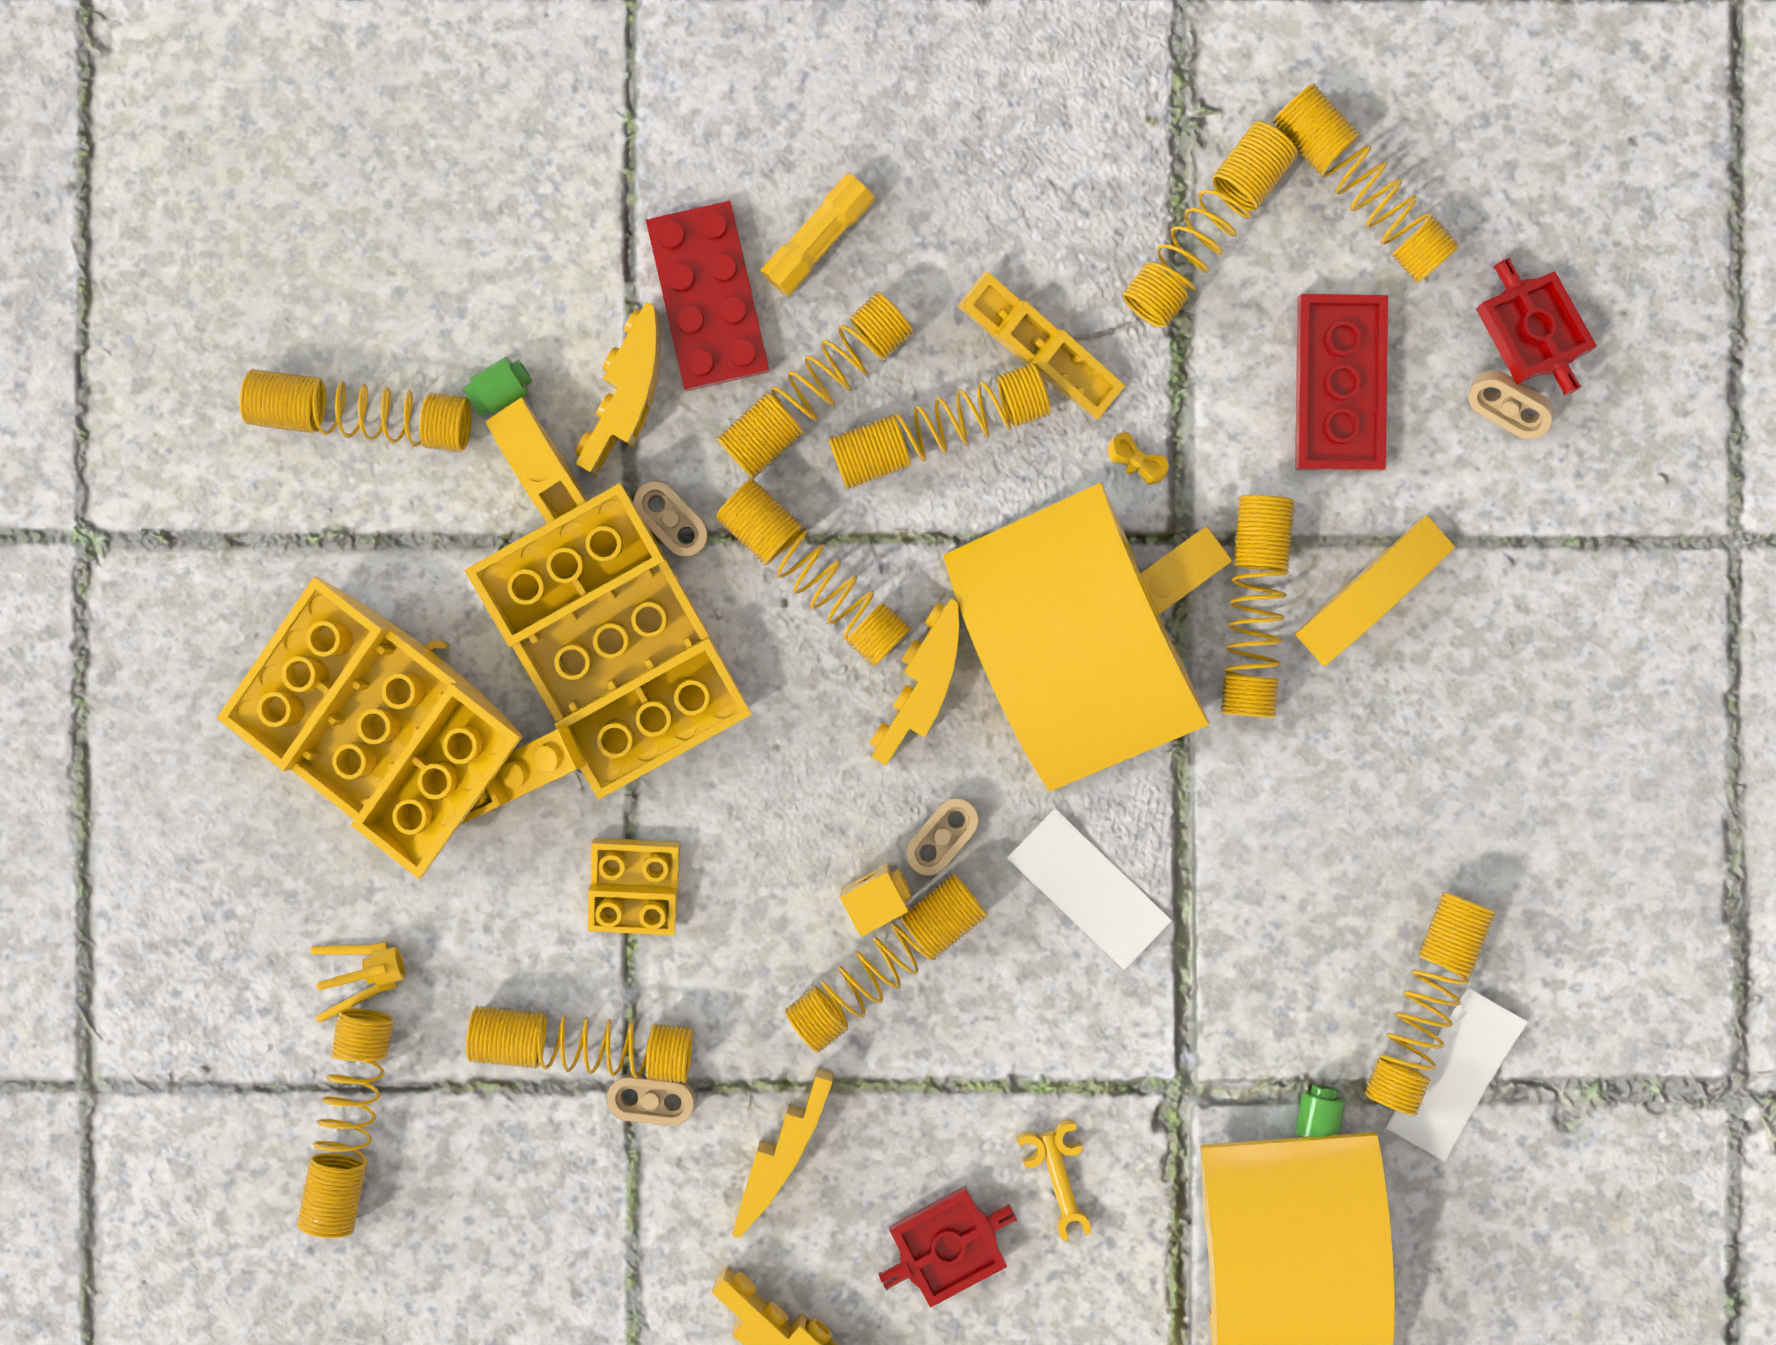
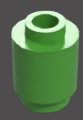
[463,356,532,417]
[1295,1084,1346,1137]

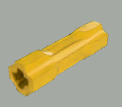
[760,172,875,298]

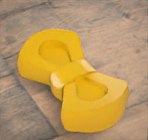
[1107,432,1169,485]

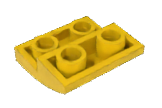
[588,838,680,936]

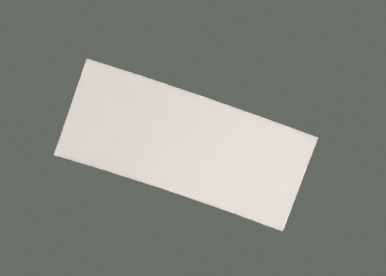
[1007,808,1172,970]
[1386,988,1528,1163]

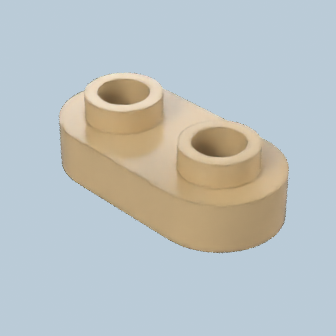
[1468,370,1554,439]
[633,481,709,558]
[906,798,978,876]
[607,1074,695,1126]

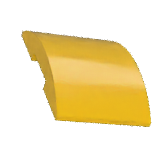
[943,482,1210,792]
[464,483,752,800]
[217,577,523,879]
[1200,1132,1395,1345]

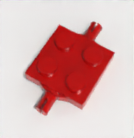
[1476,258,1597,396]
[878,1185,1018,1308]

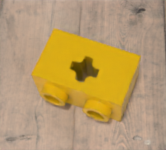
[840,864,912,937]

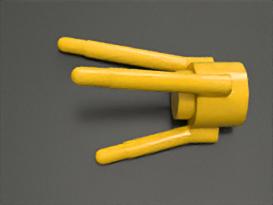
[310,941,406,1022]

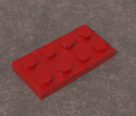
[646,200,770,392]
[1295,294,1388,471]

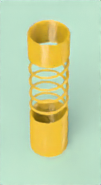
[1272,83,1459,283]
[1122,121,1298,328]
[717,292,913,479]
[828,362,1052,490]
[239,368,472,453]
[716,479,911,667]
[1220,495,1295,718]
[785,874,988,1053]
[1364,891,1496,1116]
[466,1005,693,1084]
[297,1008,395,1239]

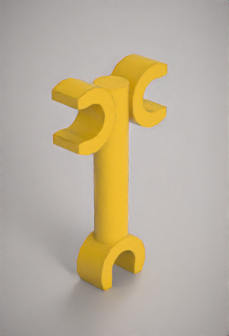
[1016,1120,1091,1241]

